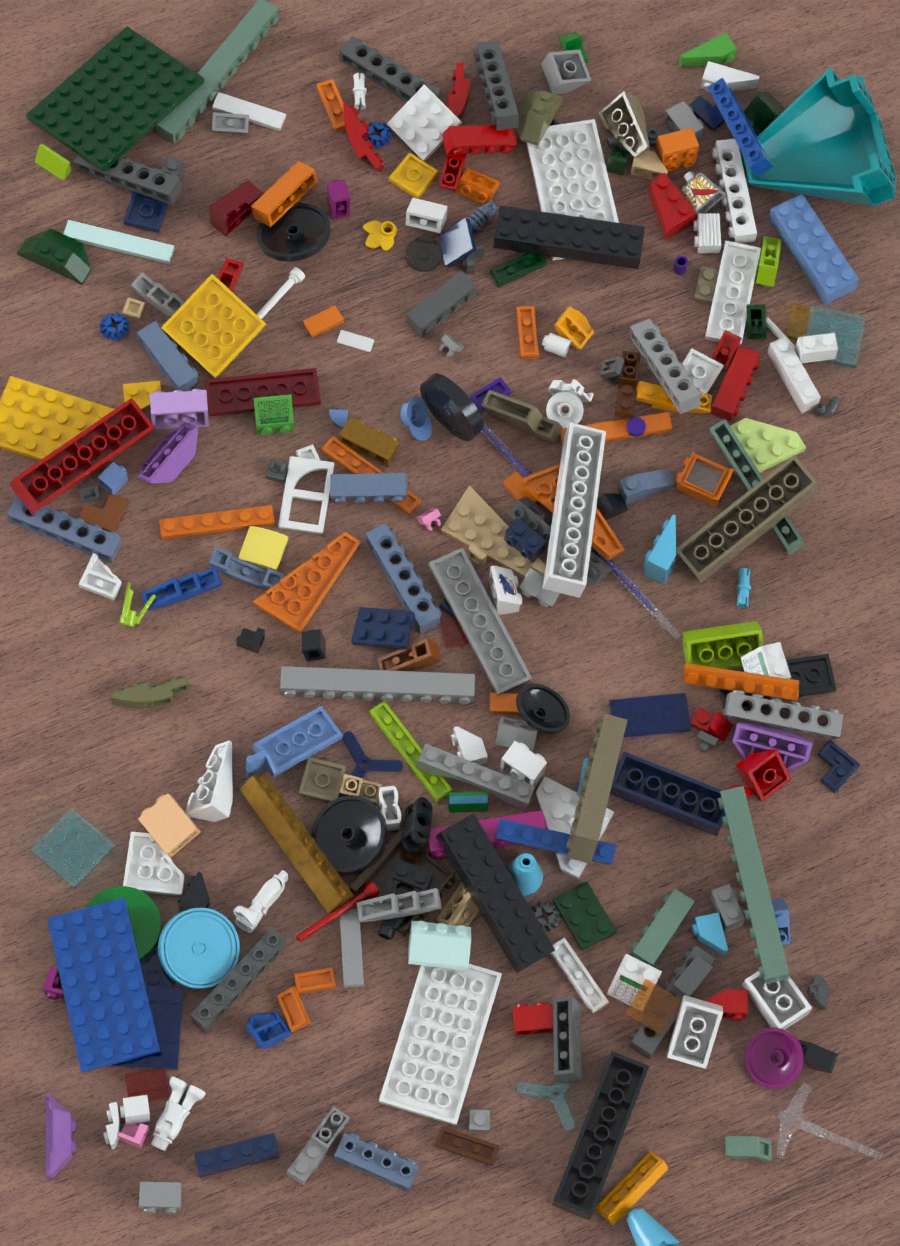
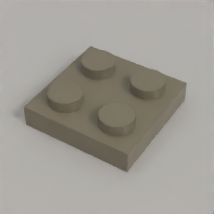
[299,757,346,803]

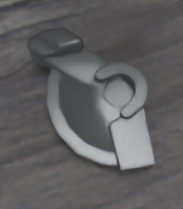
[807,973,830,1010]

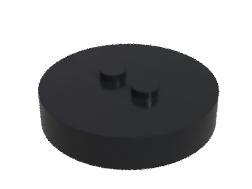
[420,373,484,441]

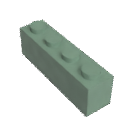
[631,889,695,967]

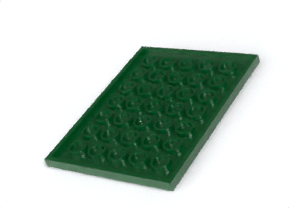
[26,26,204,172]

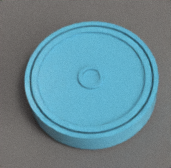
[158,908,240,989]

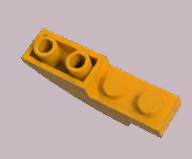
[635,381,712,414]

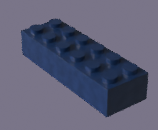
[610,752,725,836]

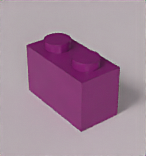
[327,179,350,219]

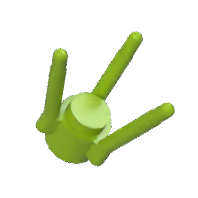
[119,582,156,628]

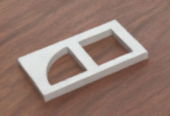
[278,456,335,535]

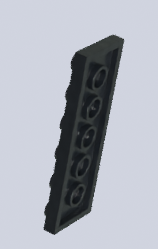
[718,654,836,709]

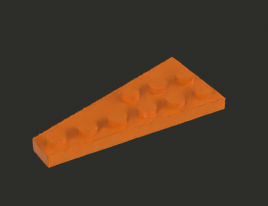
[252,532,361,634]

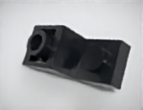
[798,1040,838,1073]

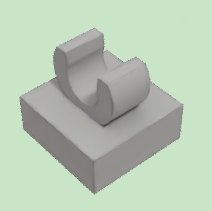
[439,334,464,357]

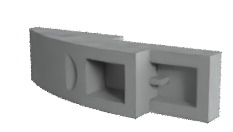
[286,1106,350,1185]

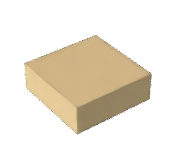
[122,297,146,321]
[468,543,487,566]

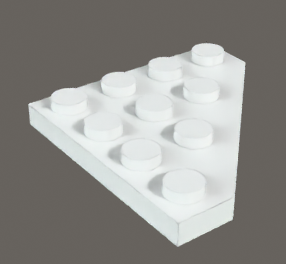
[535,777,614,880]

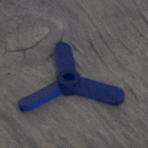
[340,731,403,797]

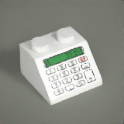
[740,642,791,679]
[607,954,662,1012]

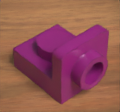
[43,967,64,1000]

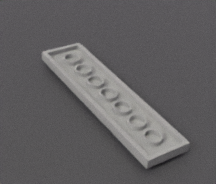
[428,547,532,695]

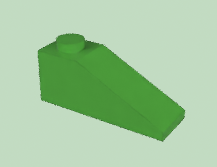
[679,33,737,67]

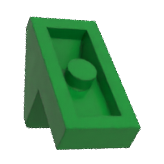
[559,32,588,63]

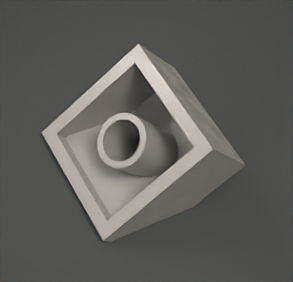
[541,49,591,94]

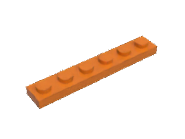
[159,505,275,540]
[684,663,799,701]

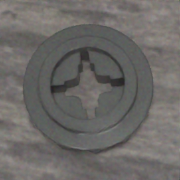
[531,901,560,933]

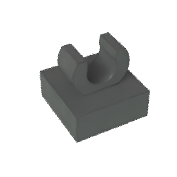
[266,459,289,483]
[77,477,100,503]
[698,731,719,752]

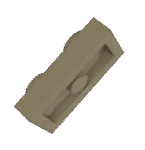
[693,266,719,305]

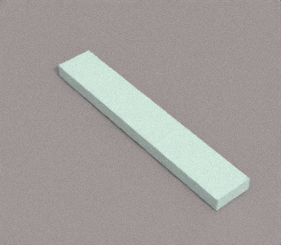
[64,220,174,264]

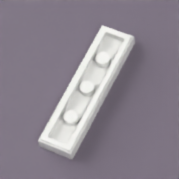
[212,92,286,132]
[551,938,609,1014]

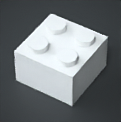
[499,741,547,789]

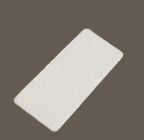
[337,330,374,352]

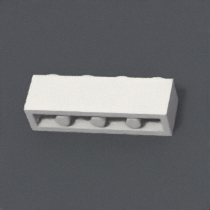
[767,337,821,414]

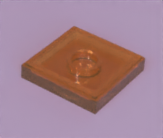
[625,979,681,1035]

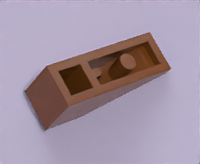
[377,638,442,671]

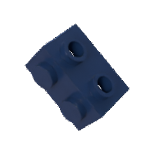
[504,518,547,563]

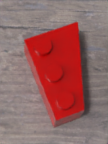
[648,173,697,241]

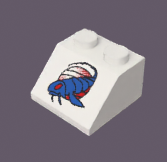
[489,566,522,615]

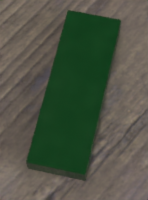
[490,253,547,287]

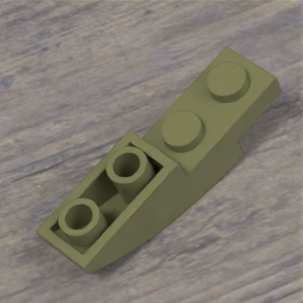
[111,677,190,708]

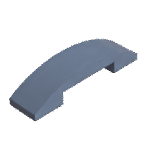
[208,546,286,590]

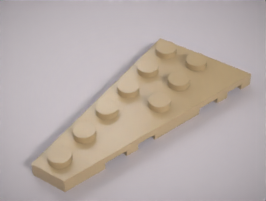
[441,485,546,578]

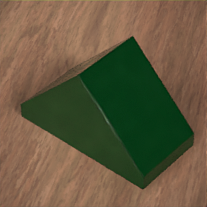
[606,147,631,176]
[746,304,768,339]

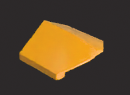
[554,307,594,351]

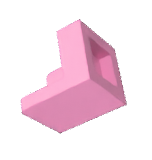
[117,1123,149,1149]

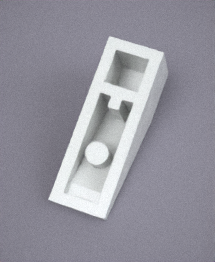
[700,61,759,92]

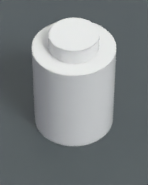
[542,333,571,358]

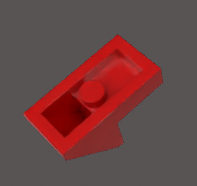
[712,330,742,372]
[690,707,733,742]

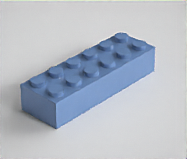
[769,194,859,305]

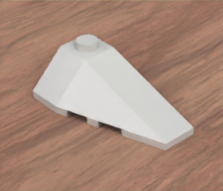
[186,740,233,822]

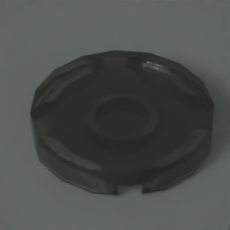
[406,237,442,272]

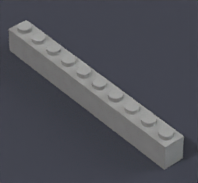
[280,666,475,704]

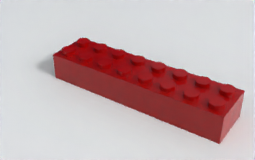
[10,398,155,515]

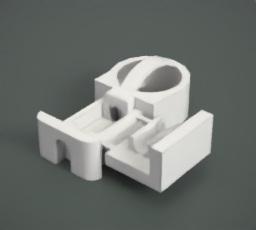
[548,379,594,402]

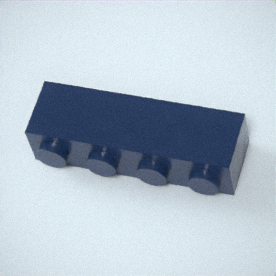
[194,1133,279,1178]

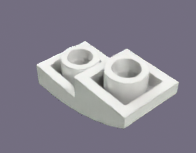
[103,1102,120,1149]

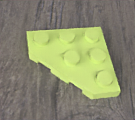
[730,418,806,472]

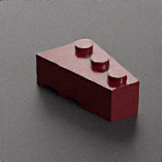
[209,180,264,237]

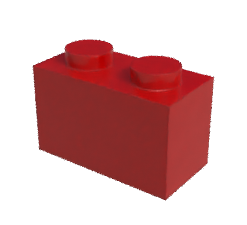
[512,1002,554,1036]

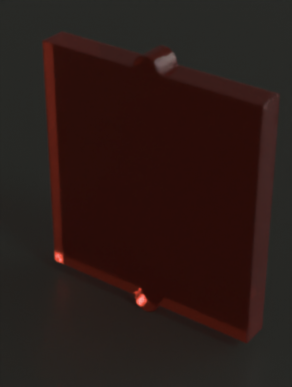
[440,615,470,649]

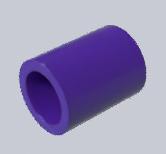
[673,256,688,275]

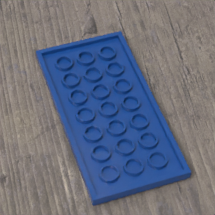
[47,897,161,1073]

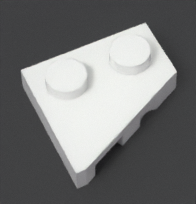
[78,553,122,601]

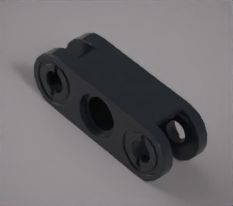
[401,797,433,853]

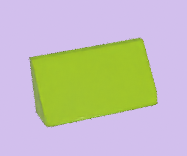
[35,144,71,180]

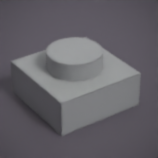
[469,1110,490,1132]

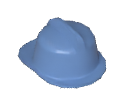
[400,396,432,441]

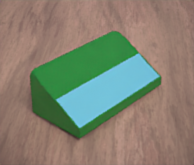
[448,791,488,813]

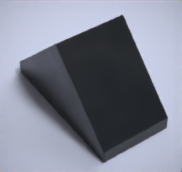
[596,493,628,520]

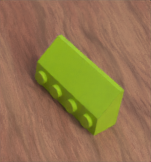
[682,621,763,669]

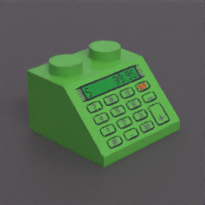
[254,394,294,435]

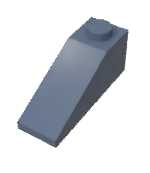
[617,468,676,505]

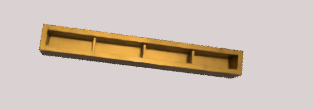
[239,772,354,914]

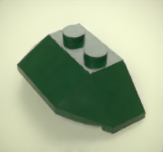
[17,228,91,285]

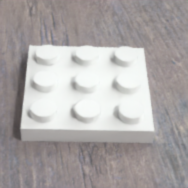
[387,85,462,162]

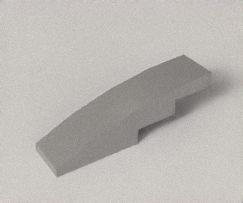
[130,272,185,318]
[357,888,442,922]
[339,909,364,988]

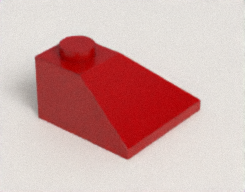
[735,749,792,802]

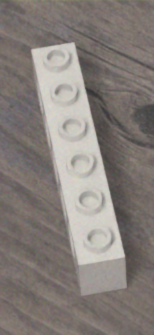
[712,139,757,244]

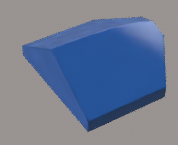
[246,1011,292,1049]

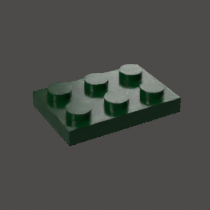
[552,881,616,951]

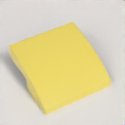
[238,526,289,571]

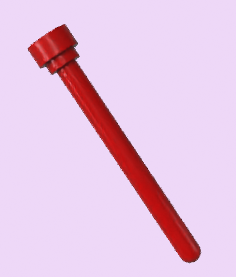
[296,881,380,942]

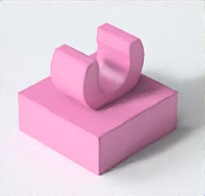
[416,508,441,531]

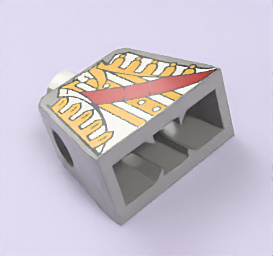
[682,171,726,215]

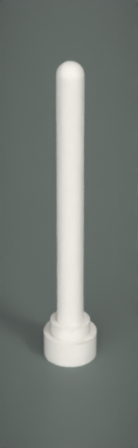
[256,267,305,319]

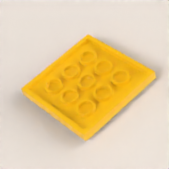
[161,274,267,379]

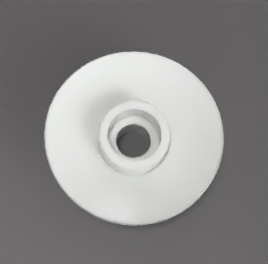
[546,391,584,428]

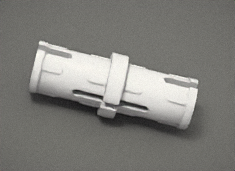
[352,73,367,110]

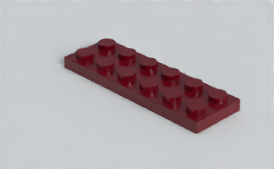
[205,368,321,417]

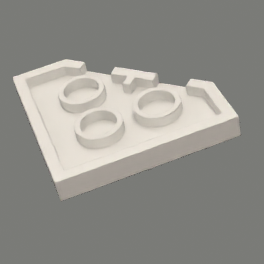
[123,831,185,896]

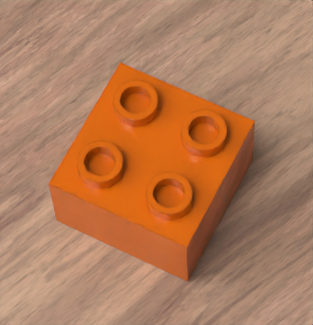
[655,127,699,172]

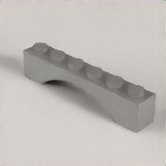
[416,744,535,811]

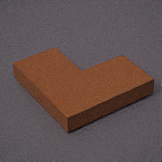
[80,493,128,532]

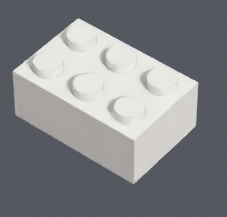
[742,971,812,1030]
[667,995,723,1069]

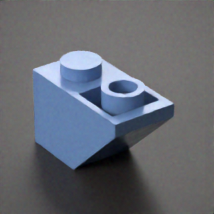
[771,898,791,945]

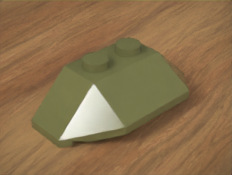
[515,90,564,145]

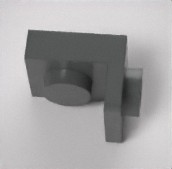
[599,356,624,385]

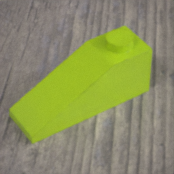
[756,236,782,287]

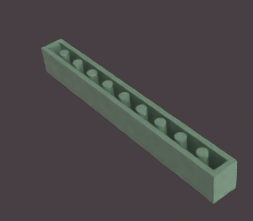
[156,0,279,144]
[718,786,790,984]

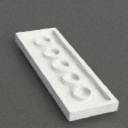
[705,240,761,347]

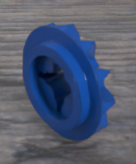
[365,120,392,148]
[100,312,130,340]

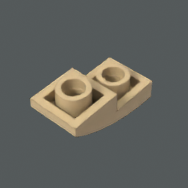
[339,774,382,804]

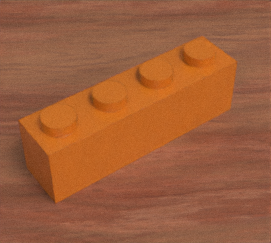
[251,161,318,227]

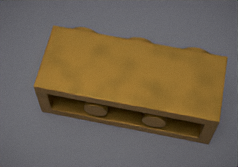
[339,417,399,468]

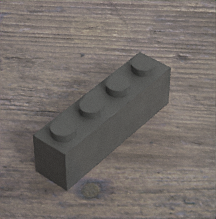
[406,271,476,337]
[553,996,582,1083]

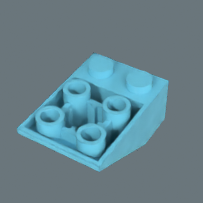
[643,514,676,585]

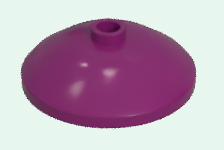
[745,1028,804,1089]

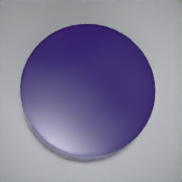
[627,417,646,437]

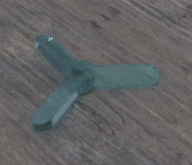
[516,1065,584,1131]

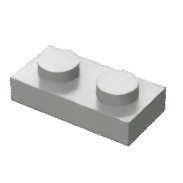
[212,112,249,134]

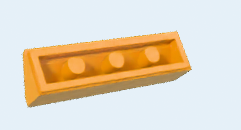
[595,1151,668,1225]

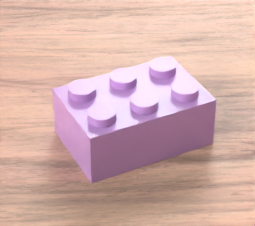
[150,389,209,430]

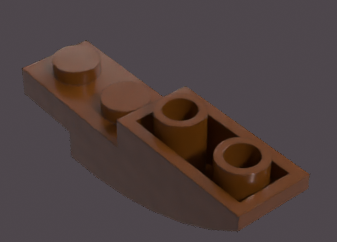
[615,351,641,418]

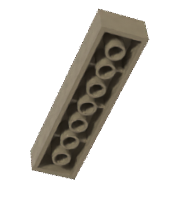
[676,455,820,583]
[566,714,628,864]

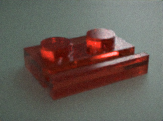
[125,1068,170,1101]

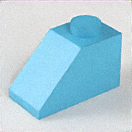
[691,912,728,956]

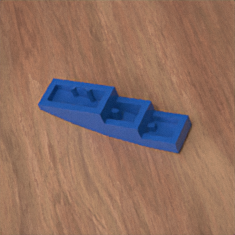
[141,567,223,611]

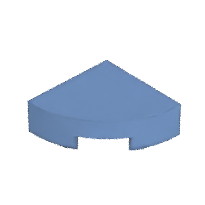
[329,409,348,429]

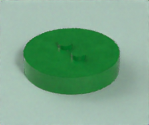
[85,886,162,962]

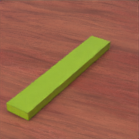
[369,700,453,803]

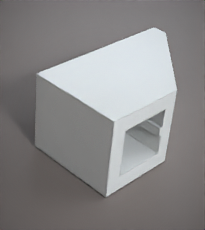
[451,726,488,765]

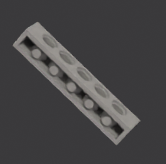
[630,319,702,414]
[723,690,844,739]

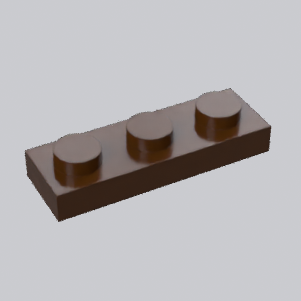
[435,1126,499,1166]

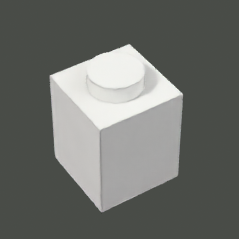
[119,1095,150,1125]

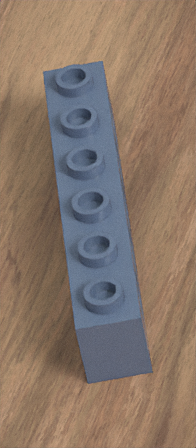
[7,496,122,564]
[365,523,442,634]

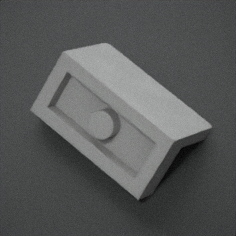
[495,716,537,752]

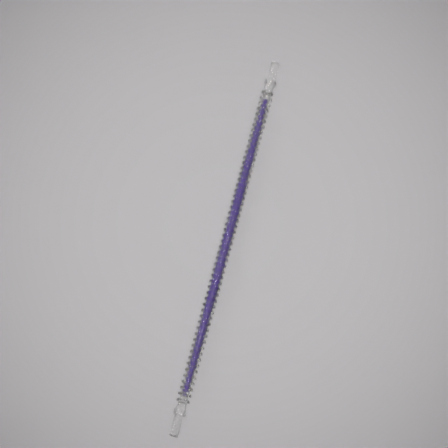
[480,421,682,641]

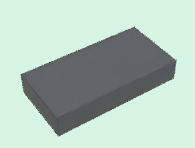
[673,955,713,997]

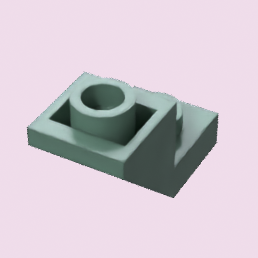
[725,1136,771,1162]

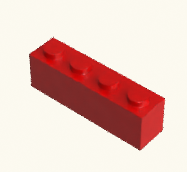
[442,125,517,156]
[710,345,761,422]

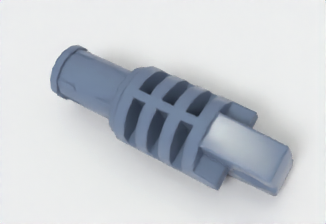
[467,201,498,232]

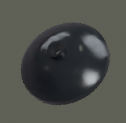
[516,684,570,734]

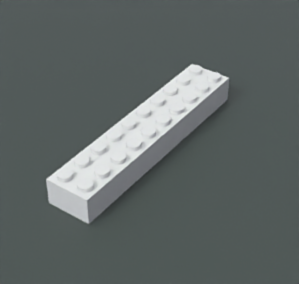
[543,422,606,598]

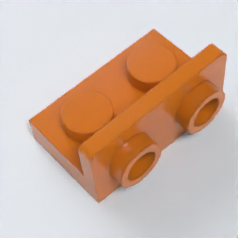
[456,168,501,205]

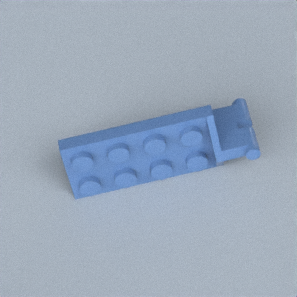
[246,706,343,780]

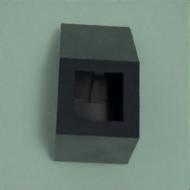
[178,871,210,912]

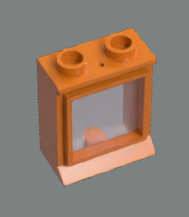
[675,451,734,508]

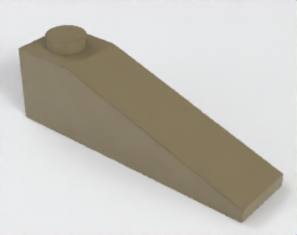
[599,91,650,158]

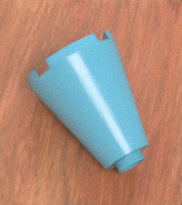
[506,853,543,896]
[627,1208,679,1246]

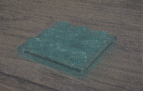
[806,305,866,369]
[31,807,115,889]

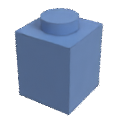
[98,462,128,495]

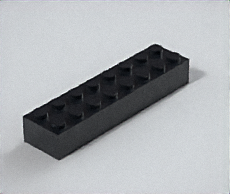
[493,206,645,269]
[436,813,555,973]
[552,1051,649,1220]

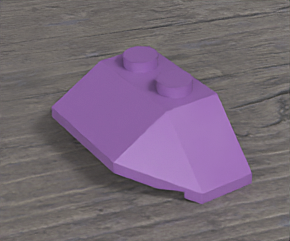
[138,422,198,484]
[732,722,813,771]
[46,1094,76,1179]

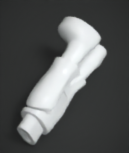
[233,870,288,933]
[151,1077,206,1151]

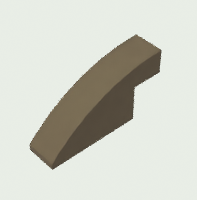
[481,390,563,444]

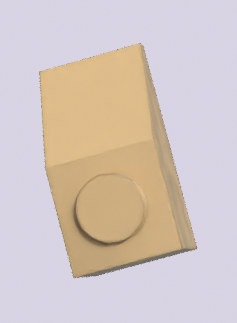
[630,149,668,180]

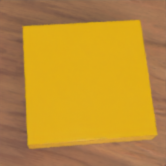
[388,152,439,199]

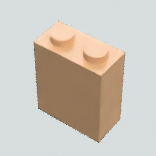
[138,793,201,857]

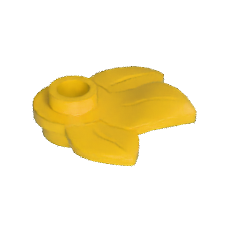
[363,220,397,251]

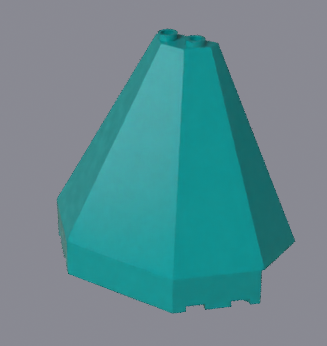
[742,67,897,206]

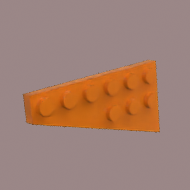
[518,464,625,560]

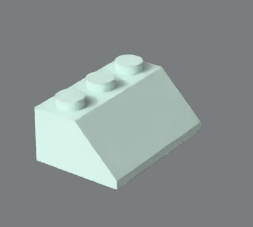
[408,921,471,970]

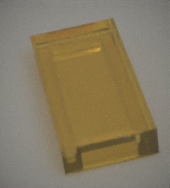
[786,303,811,341]

